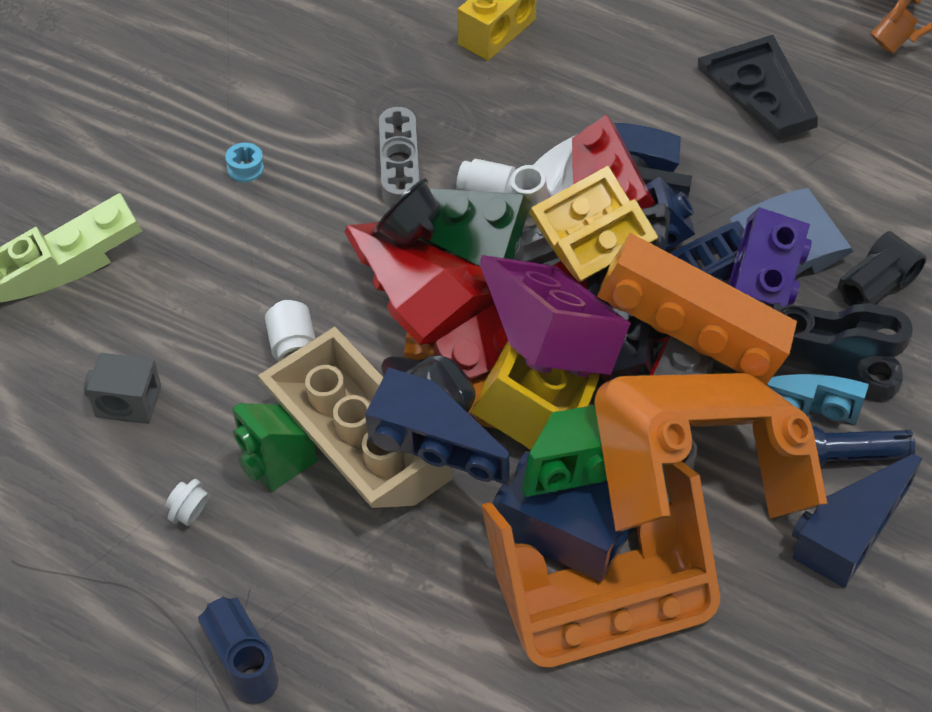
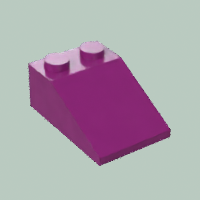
[480,255,630,377]

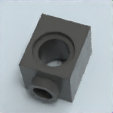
[84,352,162,424]

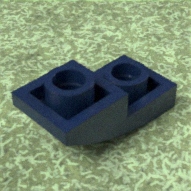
[614,123,681,172]

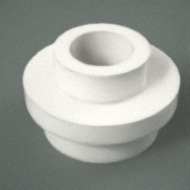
[165,479,210,526]

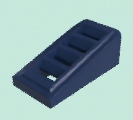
[670,221,744,281]

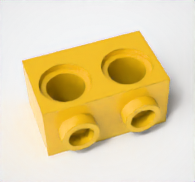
[457,0,537,61]

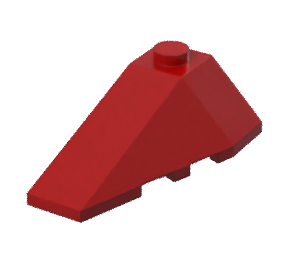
[344,222,494,345]

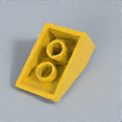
[471,341,600,450]

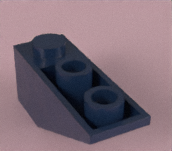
[365,367,510,485]

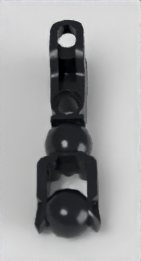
[655,278,913,400]

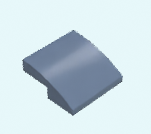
[729,188,853,275]

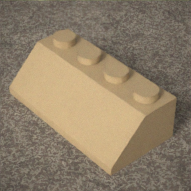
[258,327,453,508]

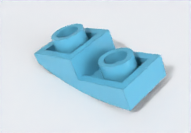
[767,374,869,425]

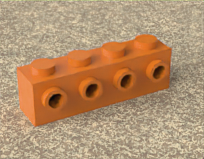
[597,233,797,385]

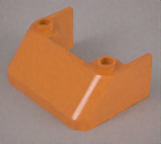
[595,373,827,531]
[481,461,720,667]

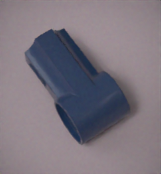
[198,596,278,704]

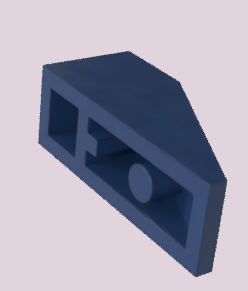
[792,453,922,588]

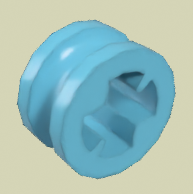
[225,143,264,182]

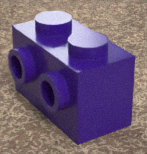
[728,207,812,308]

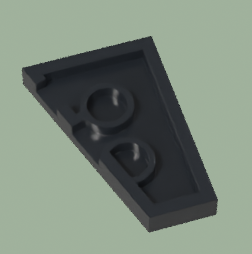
[698,35,818,140]

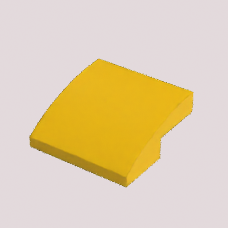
[529,166,658,283]

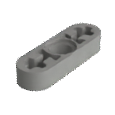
[379,107,419,206]

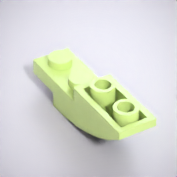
[0,193,142,303]

